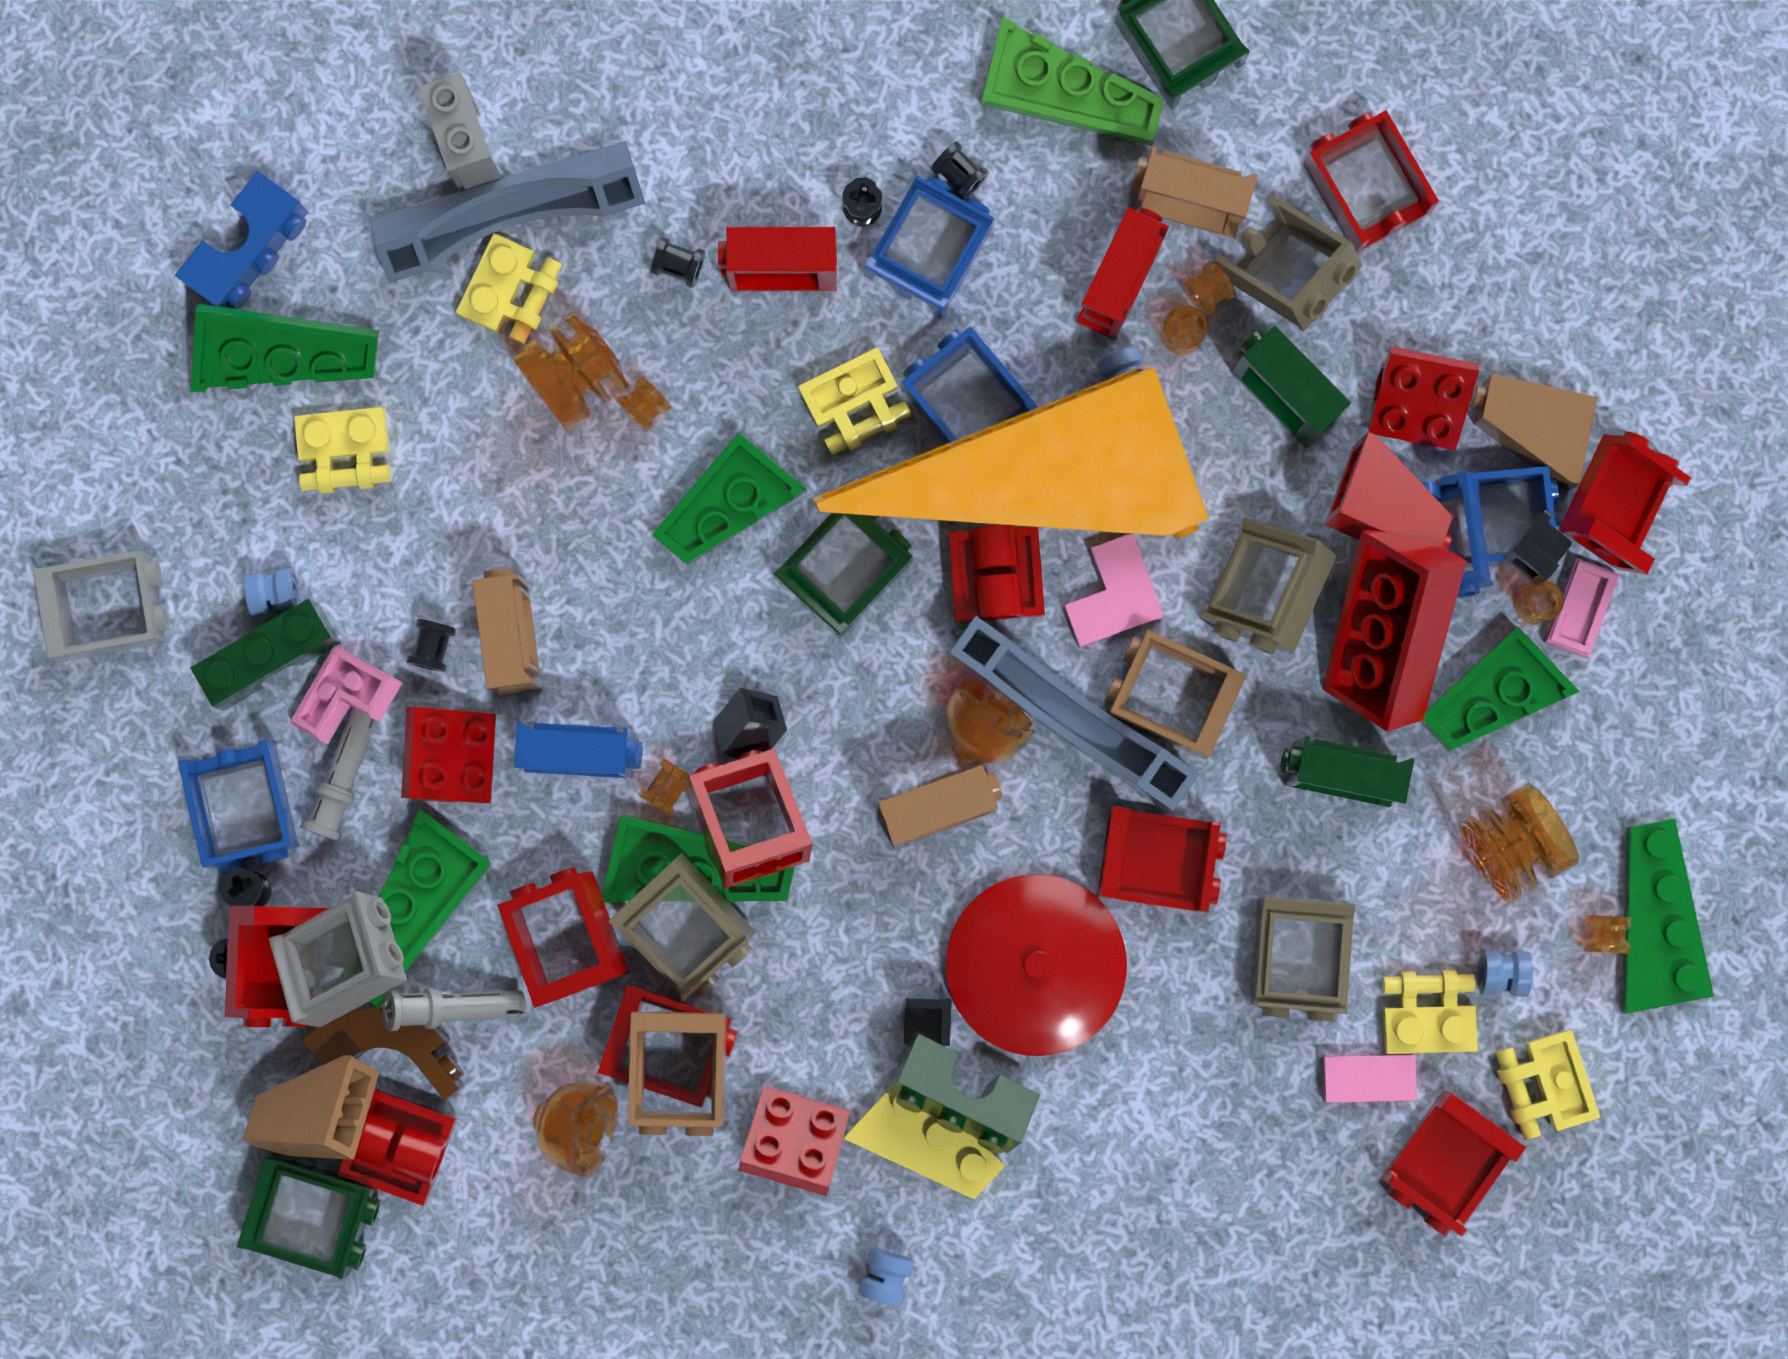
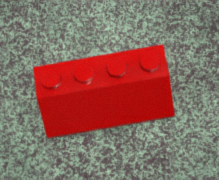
[1322,529,1467,732]

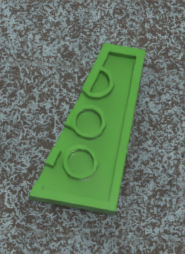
[981,16,1164,146]

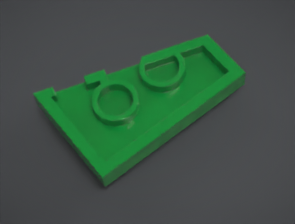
[652,432,807,565]
[1420,626,1580,751]

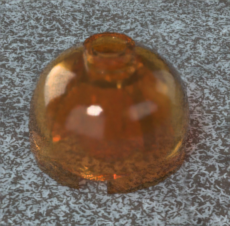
[943,677,1035,764]
[533,1081,618,1177]

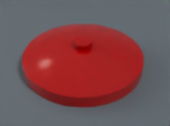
[946,874,1127,1056]

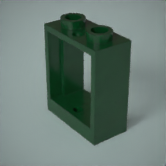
[1232,325,1351,449]

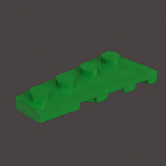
[190,304,380,393]
[340,808,491,1009]
[602,813,795,903]
[1622,818,1714,1014]

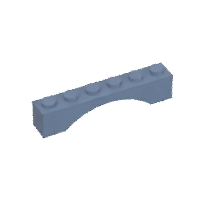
[370,141,646,283]
[948,616,1200,814]

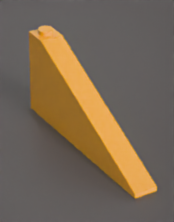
[811,365,1209,538]

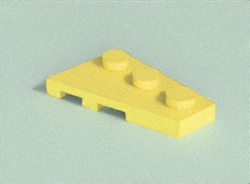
[843,1092,1005,1199]

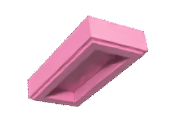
[1544,558,1619,658]
[1322,1054,1417,1102]

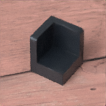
[1503,509,1572,585]
[714,687,787,759]
[903,998,952,1046]

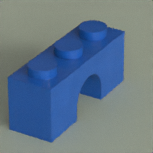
[175,170,308,309]

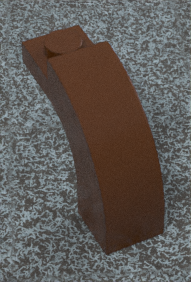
[302,1006,465,1101]

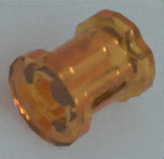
[1514,581,1564,625]
[638,757,690,817]

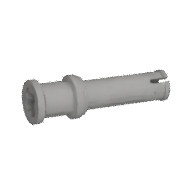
[300,707,377,841]
[382,988,526,1031]

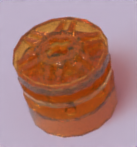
[511,312,630,433]
[1459,783,1579,904]

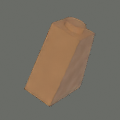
[1470,374,1597,490]
[242,1055,380,1160]

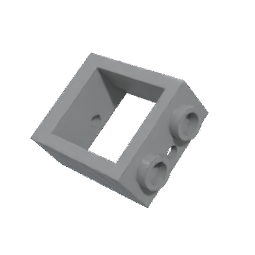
[33,550,170,663]

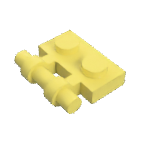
[456,233,562,345]
[798,347,911,455]
[294,407,392,494]
[1382,970,1478,1054]
[1496,1029,1601,1140]

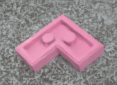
[1064,533,1164,648]
[289,644,402,744]

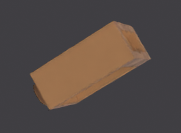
[1104,630,1247,760]
[878,765,1003,848]
[628,1011,727,1136]

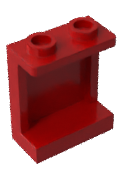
[1558,431,1691,575]
[1097,806,1227,913]
[224,906,329,1027]
[1380,1090,1527,1237]

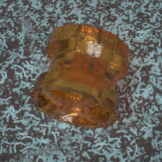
[1181,260,1236,317]
[1160,305,1208,356]
[616,376,672,433]
[1583,915,1631,954]

